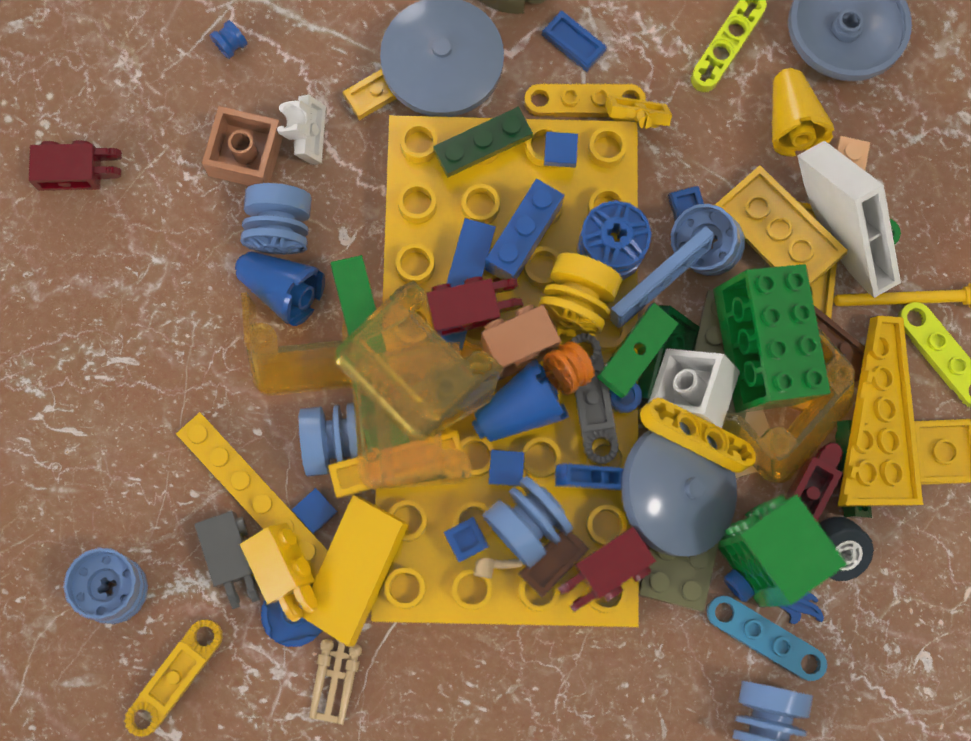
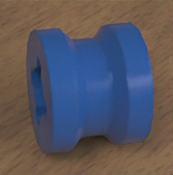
[209,20,248,59]

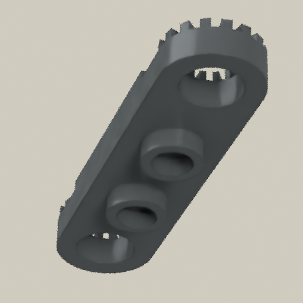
[571,333,618,465]

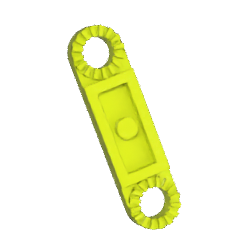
[898,302,971,407]

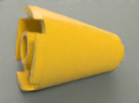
[772,68,834,157]

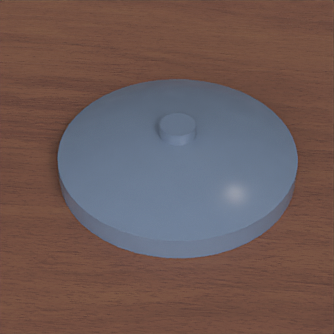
[380,0,504,117]
[788,0,912,81]
[622,422,737,556]

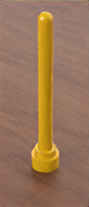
[833,283,971,308]

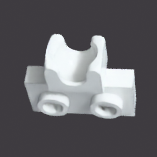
[277,95,326,165]

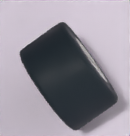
[819,517,874,581]

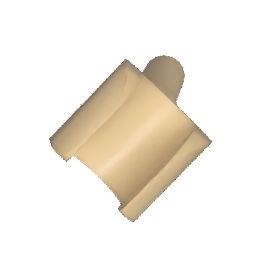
[474,558,522,579]

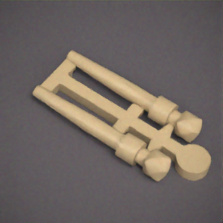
[309,639,362,725]

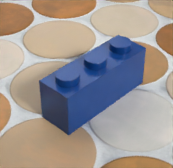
[485,178,564,280]

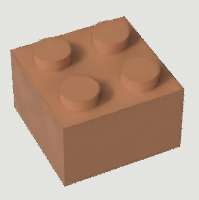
[202,106,283,186]
[481,305,561,381]

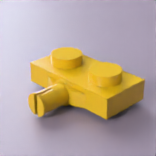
[605,95,672,129]

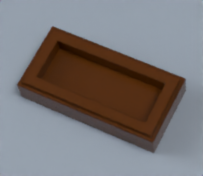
[518,531,589,598]

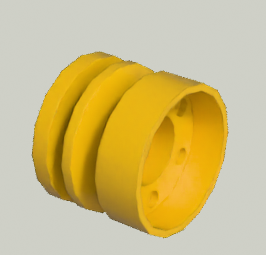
[538,252,622,334]

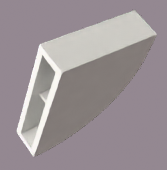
[797,141,901,298]

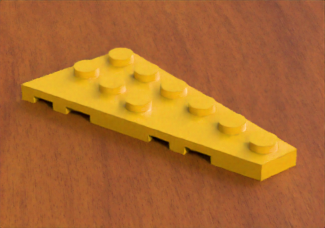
[837,316,923,507]

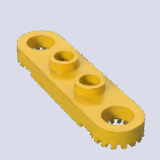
[524,84,646,117]
[124,620,223,737]

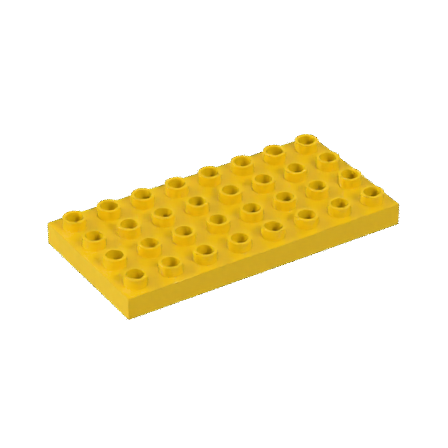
[371,115,639,627]

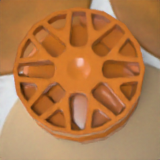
[543,341,594,395]

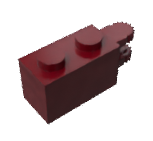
[28,140,122,191]
[426,276,523,338]
[785,442,843,521]
[558,527,656,613]

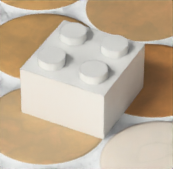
[648,349,740,428]

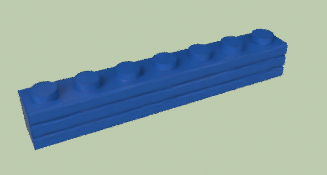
[555,463,624,491]

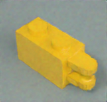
[240,523,318,622]

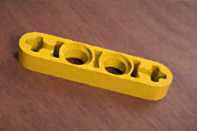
[640,397,756,473]

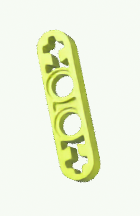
[691,0,767,92]

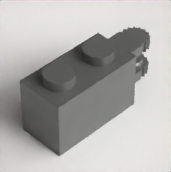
[194,511,260,609]

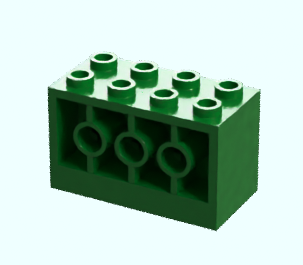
[713,264,831,413]
[718,494,848,607]

